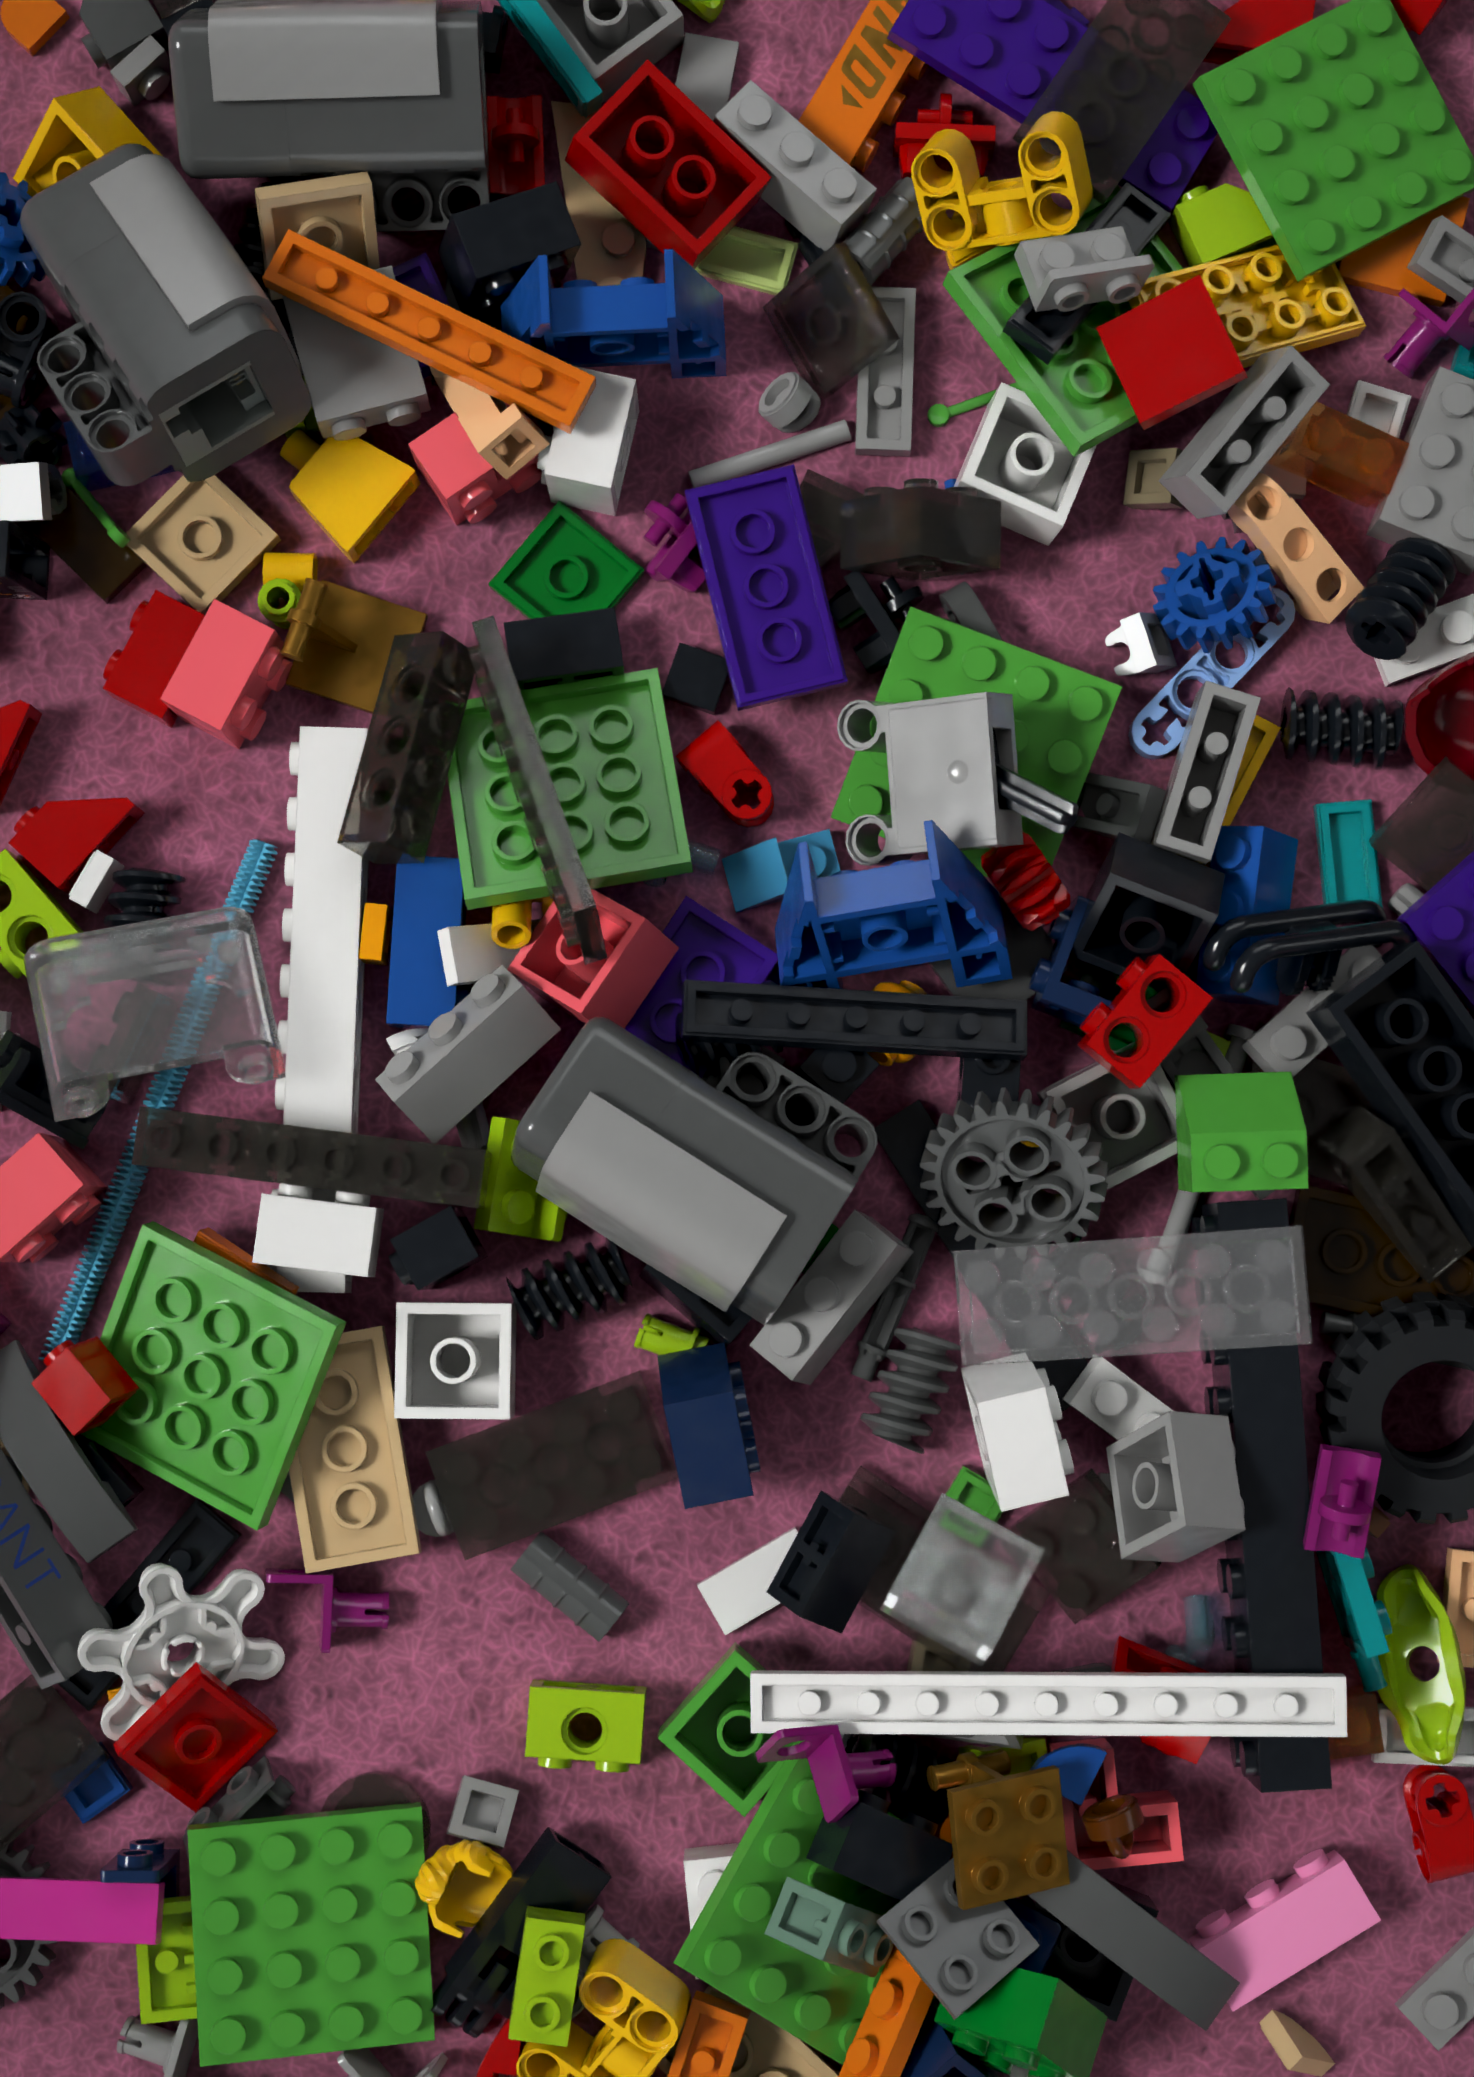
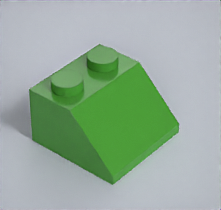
[1175,1071,1309,1193]

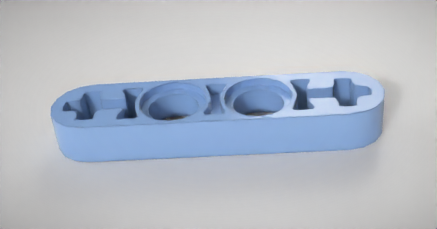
[1128,587,1295,760]

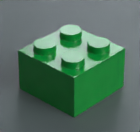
[934,1967,1108,2077]

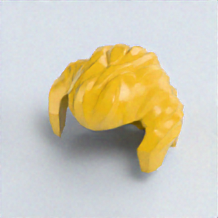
[414,1839,513,1939]

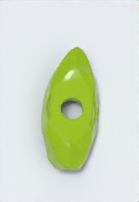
[1377,1564,1466,1765]

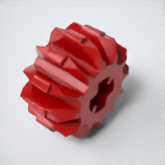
[981,832,1070,931]

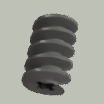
[860,1327,965,1454]

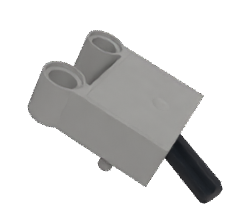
[837,692,1078,866]

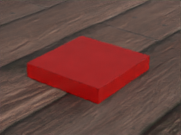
[1096,274,1248,430]
[113,1662,278,1813]

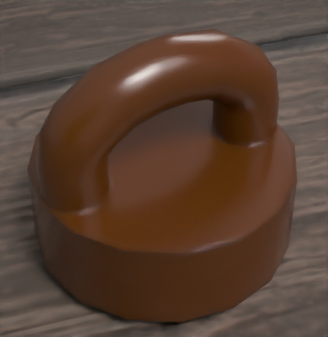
[1082,1794,1144,1859]

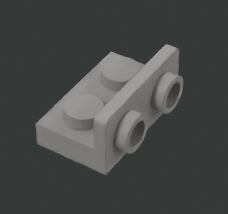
[1014,226,1155,312]

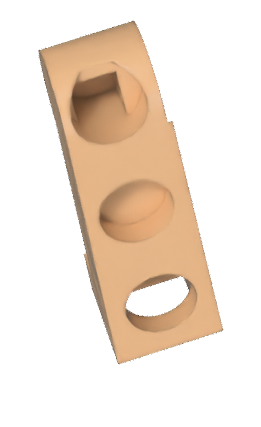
[430,367,550,480]
[1227,472,1364,624]

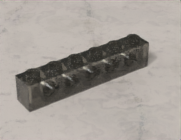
[132,1106,492,1210]

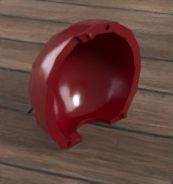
[1405,652,1474,793]

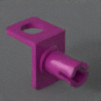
[1383,288,1474,379]
[265,1568,389,1653]
[756,1724,896,1823]

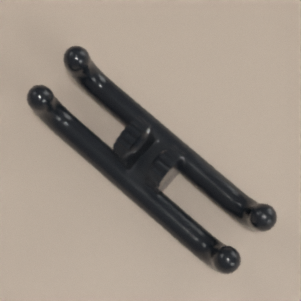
[1203,899,1416,996]

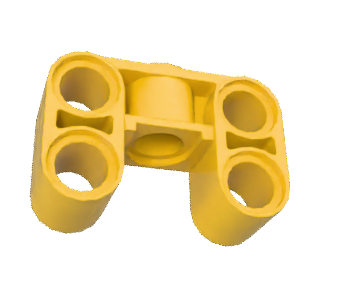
[911,111,1093,251]
[516,1938,691,2077]

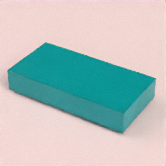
[1313,799,1383,908]

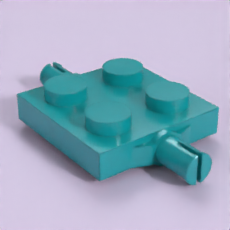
[1310,1498,1392,1692]

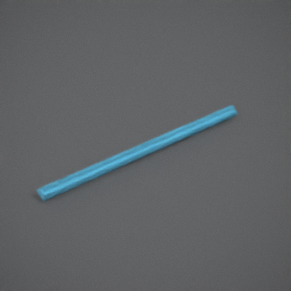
[38,839,278,1361]

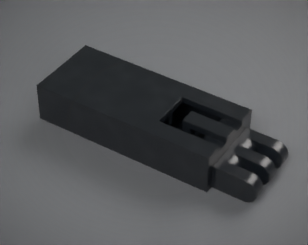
[430,1827,612,2038]

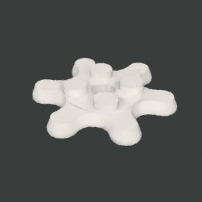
[77,1563,285,1741]

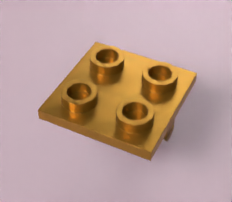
[280,578,428,720]
[927,1750,1070,1910]

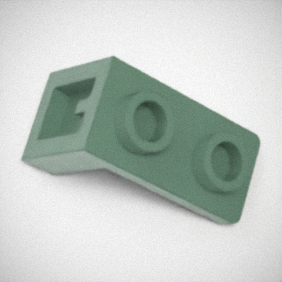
[764,1877,893,1978]

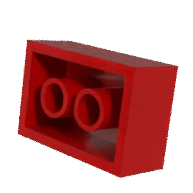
[564,59,772,269]

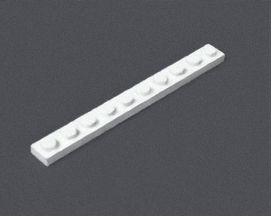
[750,1670,1347,1737]

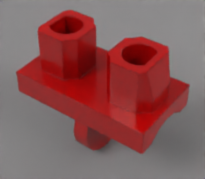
[893,93,996,179]
[487,95,545,199]

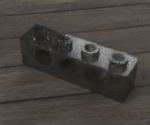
[337,631,480,864]

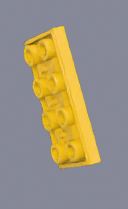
[1128,244,1366,368]

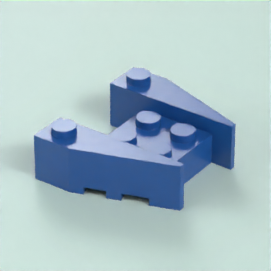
[501,249,727,379]
[775,820,1013,989]

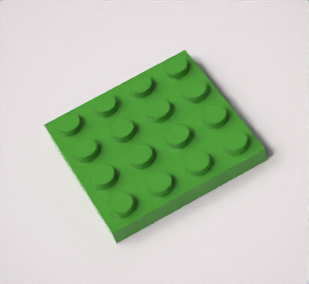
[1192,0,1474,282]
[942,185,1183,457]
[830,606,1122,878]
[438,668,693,910]
[81,1221,347,1530]
[673,1758,902,2065]
[187,1802,435,2067]

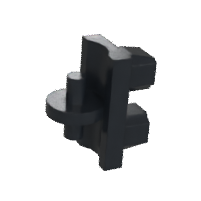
[828,568,925,675]

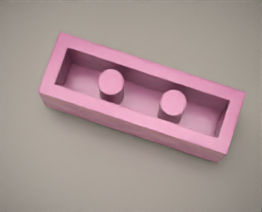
[1189,1849,1381,2012]

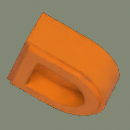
[0,0,70,57]

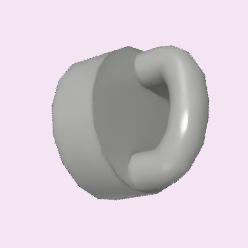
[758,372,821,433]
[413,1479,468,1537]

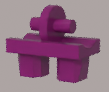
[644,493,705,592]
[1303,1444,1382,1559]

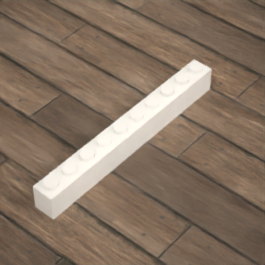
[268,726,374,1293]

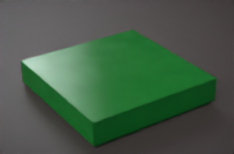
[488,501,645,619]

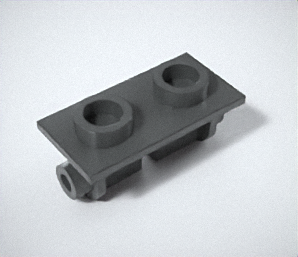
[182,1756,296,1862]

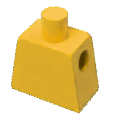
[280,429,421,564]

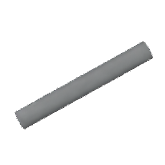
[688,419,851,488]

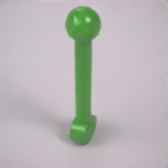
[928,382,1024,427]
[61,468,131,548]

